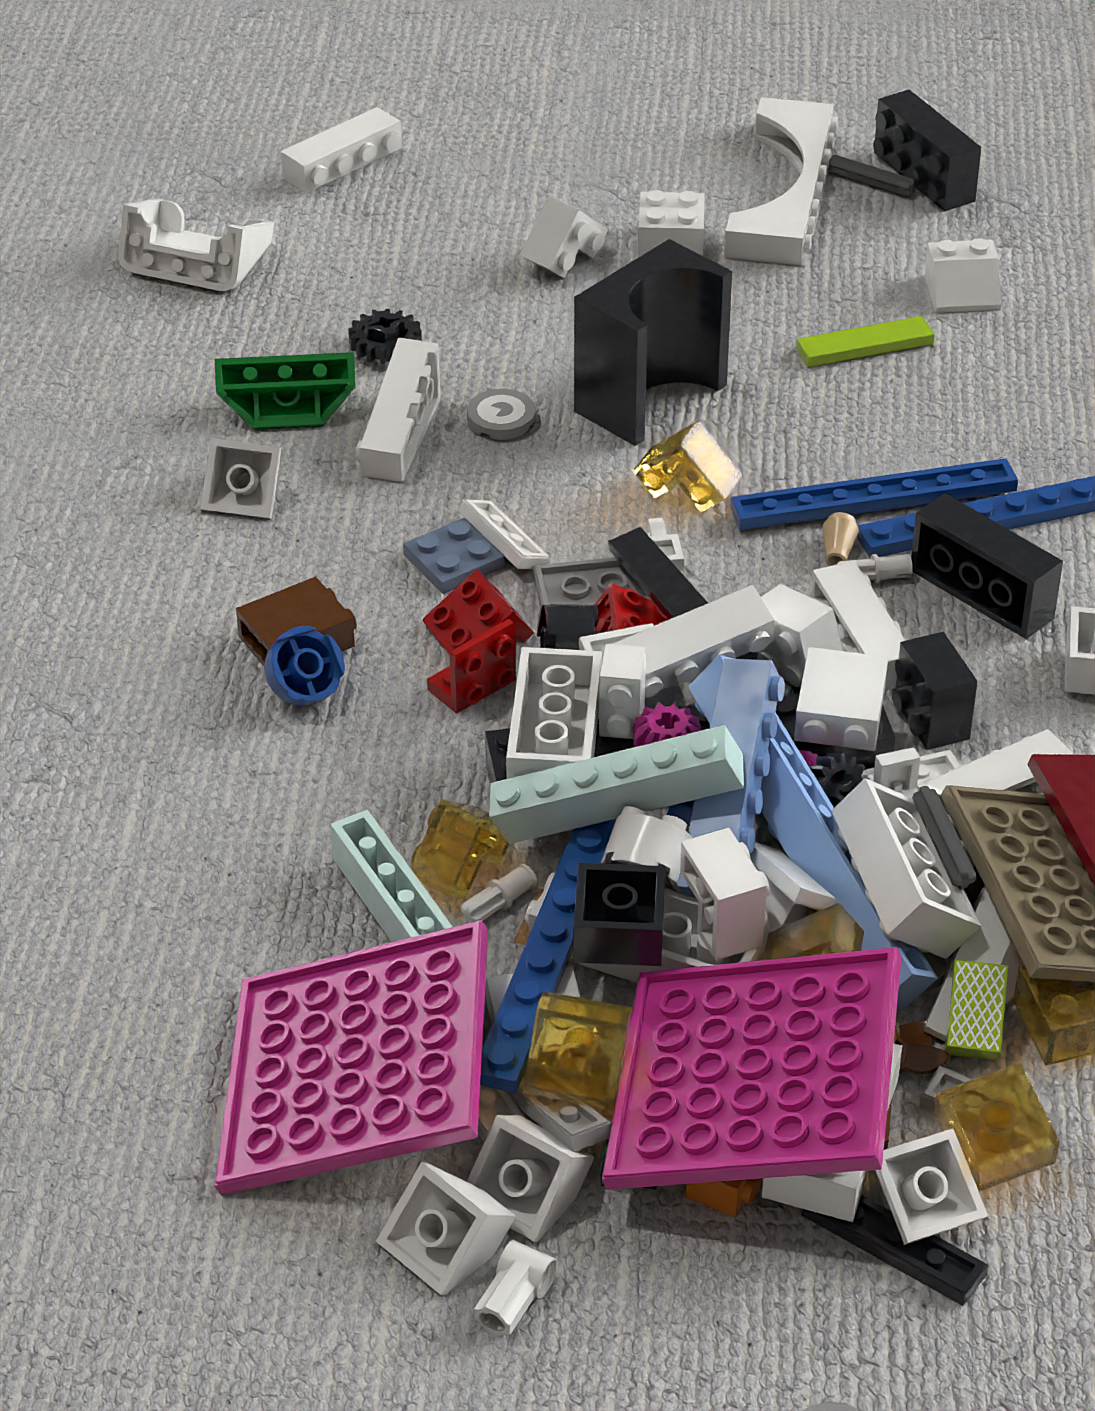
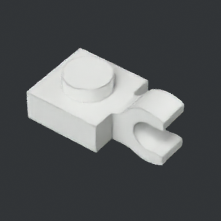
[647,517,684,570]

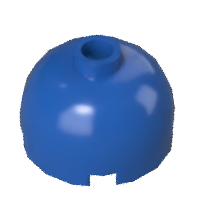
[264,626,345,706]

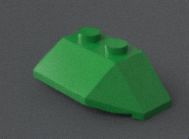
[214,352,356,430]

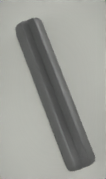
[828,155,915,197]
[912,786,976,889]

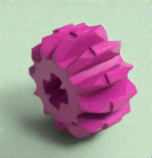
[633,702,701,747]

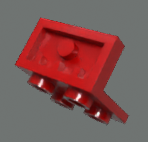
[423,569,534,654]
[594,583,669,633]
[427,619,516,714]

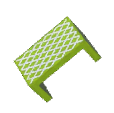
[943,959,1008,1061]

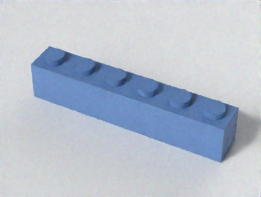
[677,658,785,898]

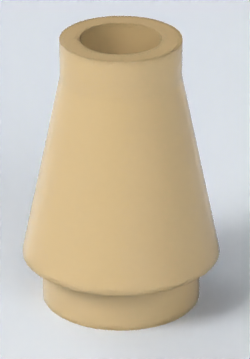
[822,512,859,566]

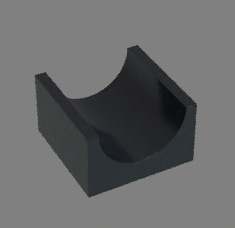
[574,239,732,446]

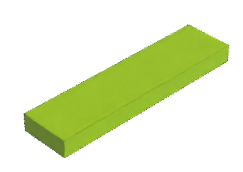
[796,316,935,367]

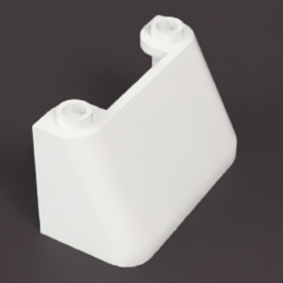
[118,198,274,291]

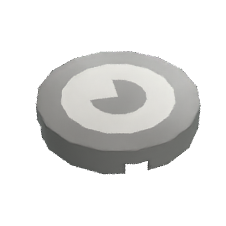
[467,389,536,440]

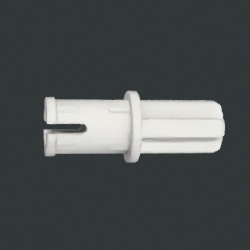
[837,554,912,584]
[461,864,537,923]

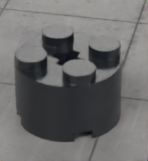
[537,604,602,650]

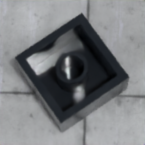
[892,631,978,750]
[573,863,665,966]

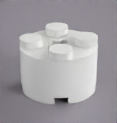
[601,806,693,893]

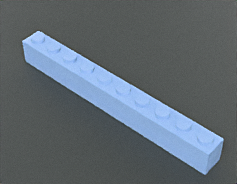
[688,655,938,1010]

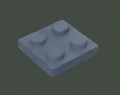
[403,518,505,594]

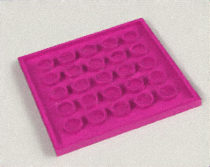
[215,920,488,1195]
[602,947,901,1190]

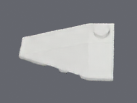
[923,885,1032,1041]

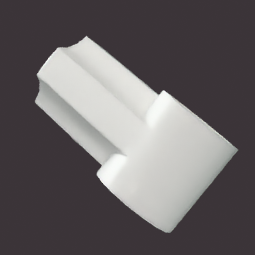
[474,1240,558,1337]

